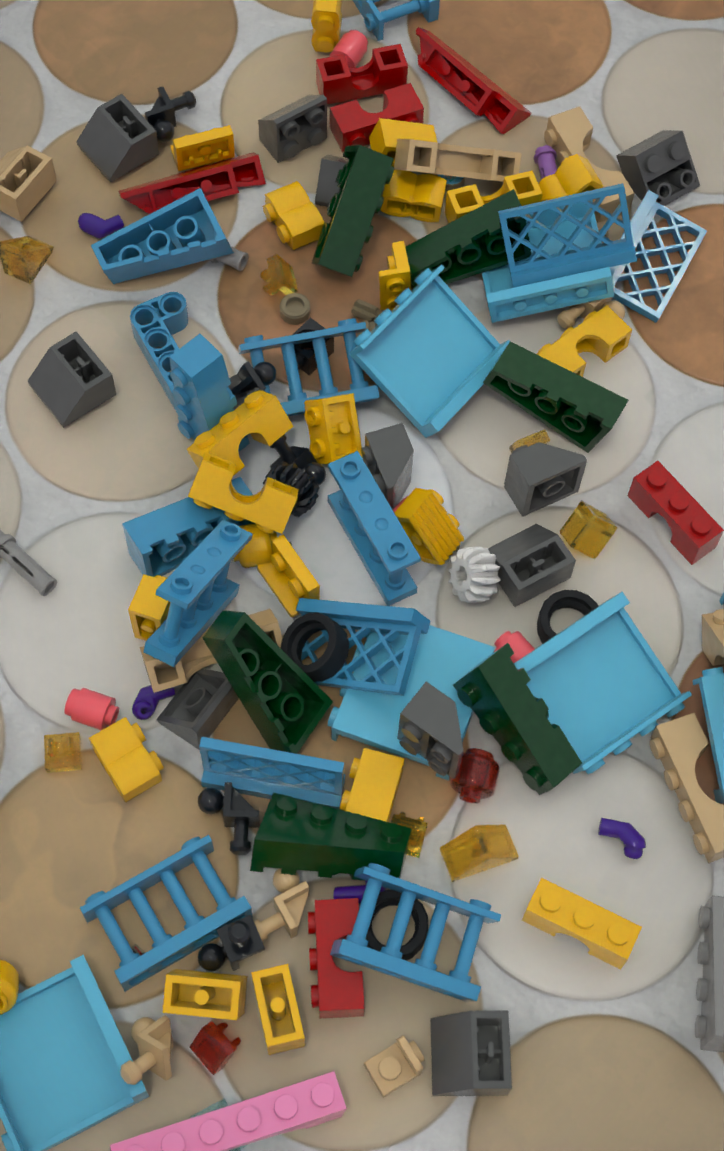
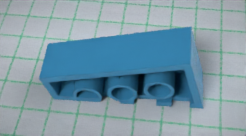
[91,188,234,284]
[169,334,250,452]
[122,477,253,577]

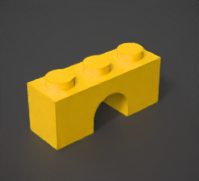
[445,170,543,223]
[537,305,632,377]
[186,390,294,476]
[188,452,298,534]
[522,877,642,970]

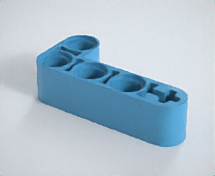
[130,292,188,409]

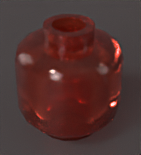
[450,748,500,804]

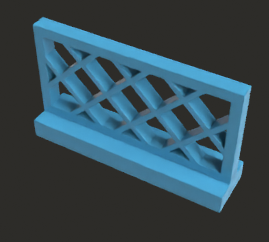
[498,183,637,288]
[610,190,707,323]
[296,598,430,696]
[199,737,346,809]

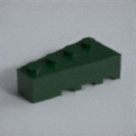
[312,145,394,277]
[405,189,532,289]
[483,341,629,453]
[453,643,582,795]

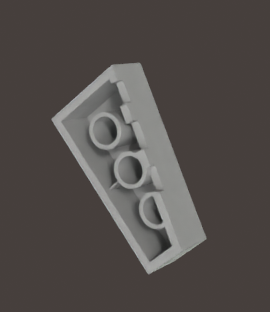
[695,895,724,1053]

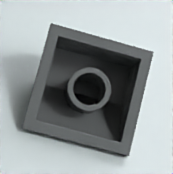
[504,442,587,517]

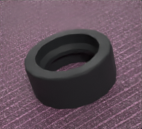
[537,590,598,644]
[281,613,349,682]
[365,890,428,960]

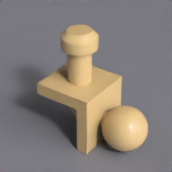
[557,288,625,329]
[254,868,309,942]
[120,1015,173,1085]

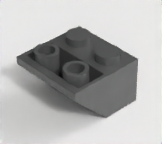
[77,94,159,183]
[258,95,327,163]
[616,130,700,206]
[28,331,116,428]
[361,423,414,509]
[488,524,576,607]
[397,682,464,779]
[430,1010,512,1096]

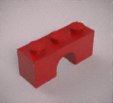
[316,44,408,105]
[329,83,424,153]
[627,461,724,565]
[308,898,365,1019]

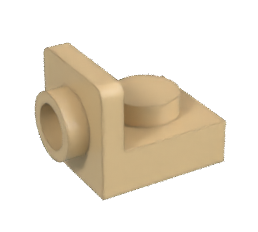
[364,1035,425,1098]

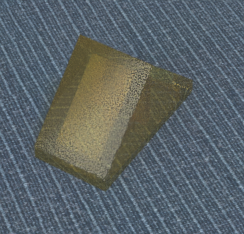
[0,236,54,284]
[439,824,519,882]

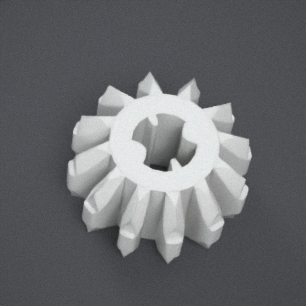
[448,546,501,603]

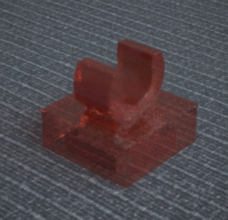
[189,1021,241,1076]

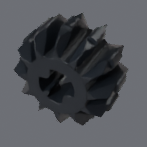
[263,462,320,518]

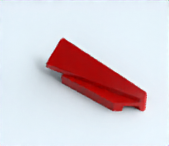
[416,27,532,134]
[118,152,266,214]

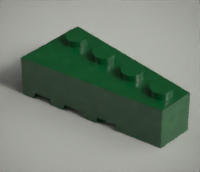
[202,610,333,754]
[250,793,412,881]

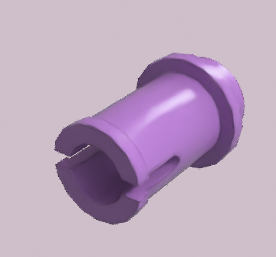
[533,145,557,179]

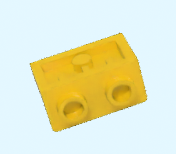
[171,125,235,171]
[378,241,411,311]
[304,393,362,464]
[257,534,320,618]

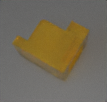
[560,500,618,559]

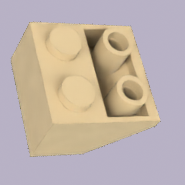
[0,145,57,222]

